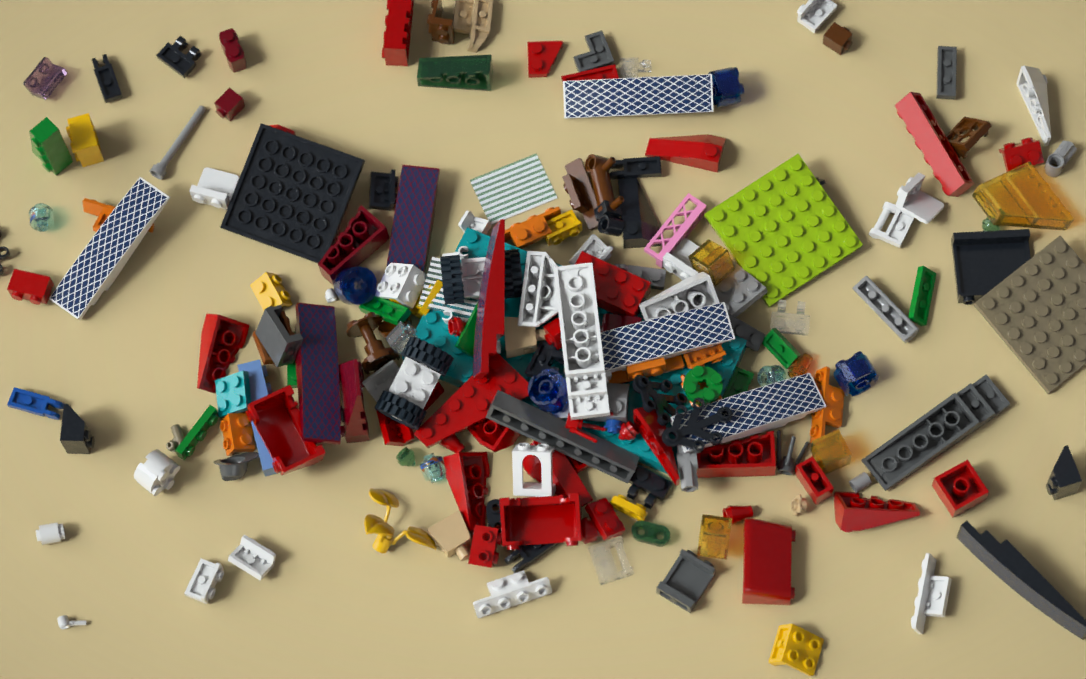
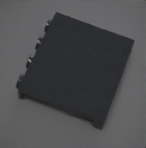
[951,229,1031,305]

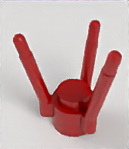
[565,412,614,443]

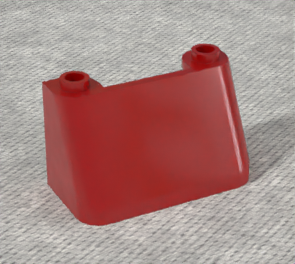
[246,385,326,475]
[499,493,582,550]
[742,518,796,605]

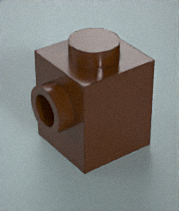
[822,22,853,55]

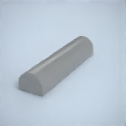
[852,275,919,343]

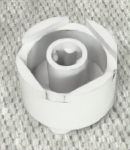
[134,449,180,496]

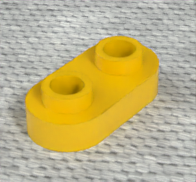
[610,495,648,522]

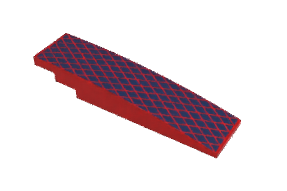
[473,219,505,379]

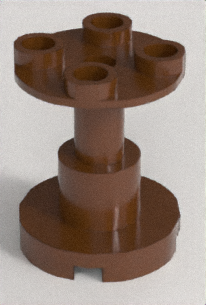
[346,312,400,374]

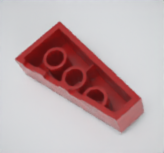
[696,431,776,478]

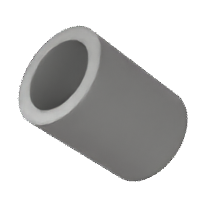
[849,472,871,493]

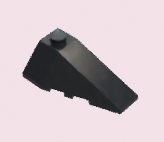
[618,178,661,249]

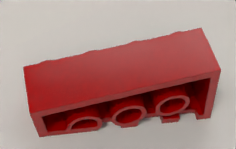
[382,0,414,66]

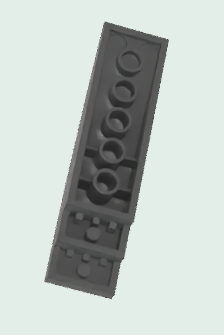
[861,374,1010,491]

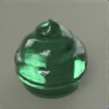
[982,216,1001,231]
[396,447,416,467]

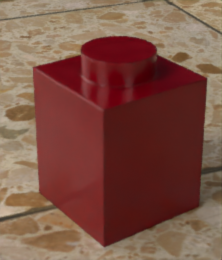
[214,87,245,121]

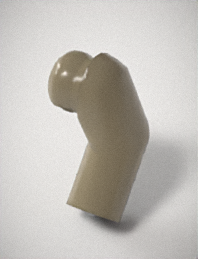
[166,424,184,452]

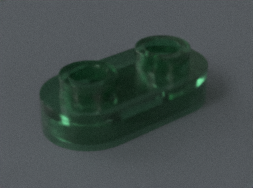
[631,521,670,547]

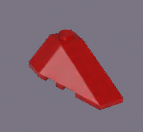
[645,134,726,172]
[197,313,250,393]
[633,407,680,486]
[467,418,520,452]
[523,440,593,508]
[443,452,490,531]
[834,491,920,532]

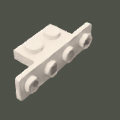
[911,553,952,634]
[473,570,552,618]

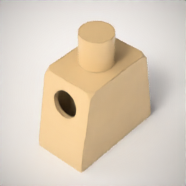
[504,317,546,358]
[427,510,472,561]

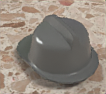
[214,452,259,481]

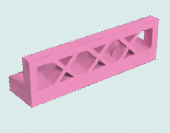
[644,193,707,268]

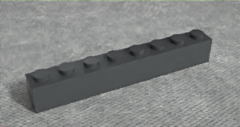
[486,390,639,484]

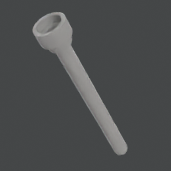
[150,106,205,180]

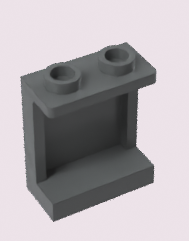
[255,305,303,367]
[656,549,716,613]

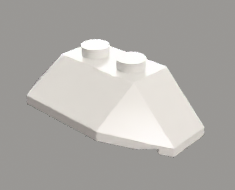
[518,251,559,327]

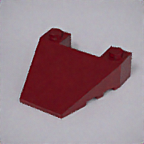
[339,359,370,443]

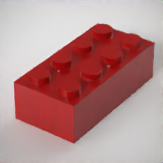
[574,251,651,317]

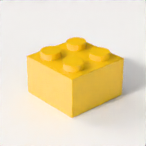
[66,113,104,167]

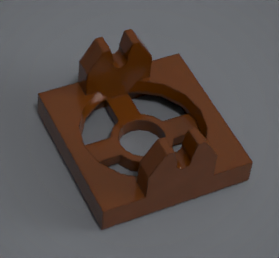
[946,117,992,159]

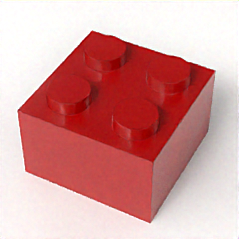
[932,460,989,518]

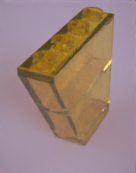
[972,161,1074,231]

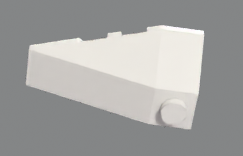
[1016,65,1051,146]
[639,272,720,321]

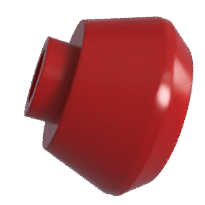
[582,517,601,544]

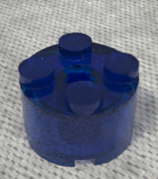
[708,67,744,108]
[333,266,377,305]
[833,351,879,396]
[528,369,569,414]

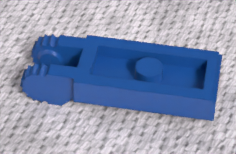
[7,387,64,420]

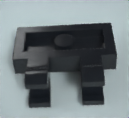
[156,36,202,79]
[525,341,564,381]
[627,464,672,509]

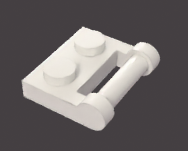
[869,202,915,248]

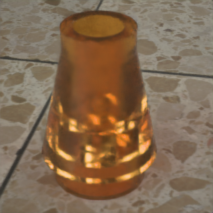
[788,353,813,378]

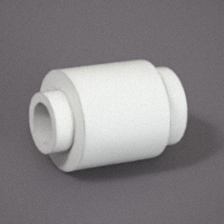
[36,522,66,545]

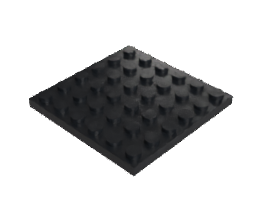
[220,123,365,264]

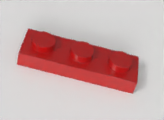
[561,64,619,83]

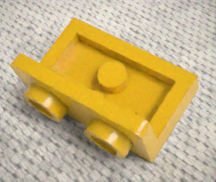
[545,209,582,246]
[250,272,293,310]

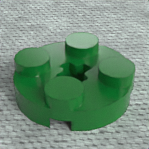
[683,365,723,405]

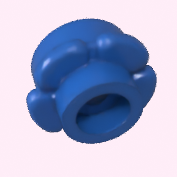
[604,420,622,434]

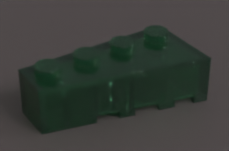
[417,54,493,91]

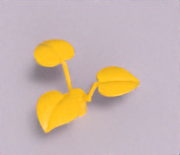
[364,488,437,553]

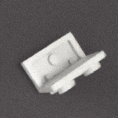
[190,167,239,210]
[895,172,944,224]
[662,238,714,281]
[375,263,428,309]

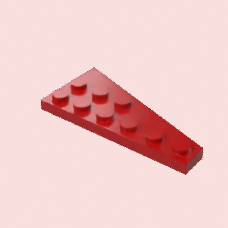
[414,353,538,448]

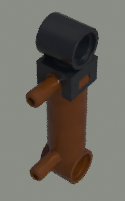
[585,154,624,237]

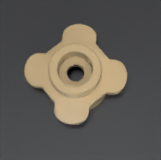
[791,494,807,516]

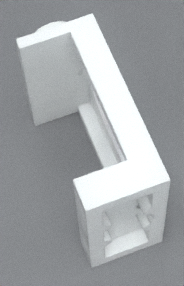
[512,443,556,497]

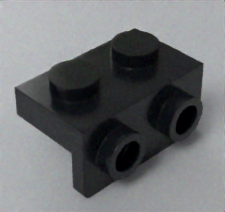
[369,169,398,211]

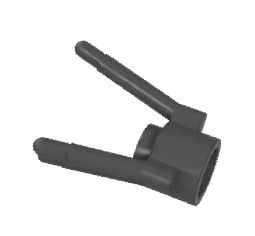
[776,430,809,475]

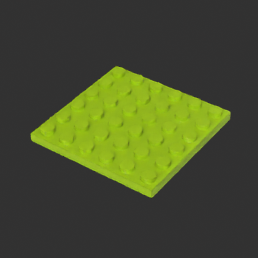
[704,154,863,308]

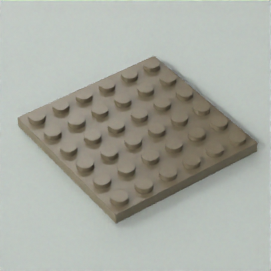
[973,235,1086,394]

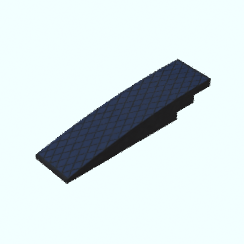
[956,520,1086,640]

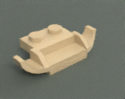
[452,0,493,53]

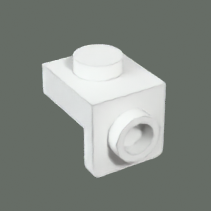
[458,210,492,235]

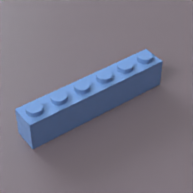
[237,359,278,477]

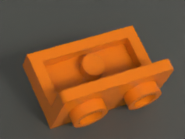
[682,344,726,369]
[220,413,256,456]

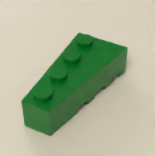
[29,117,73,176]

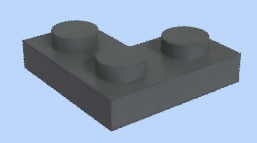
[573,30,614,72]

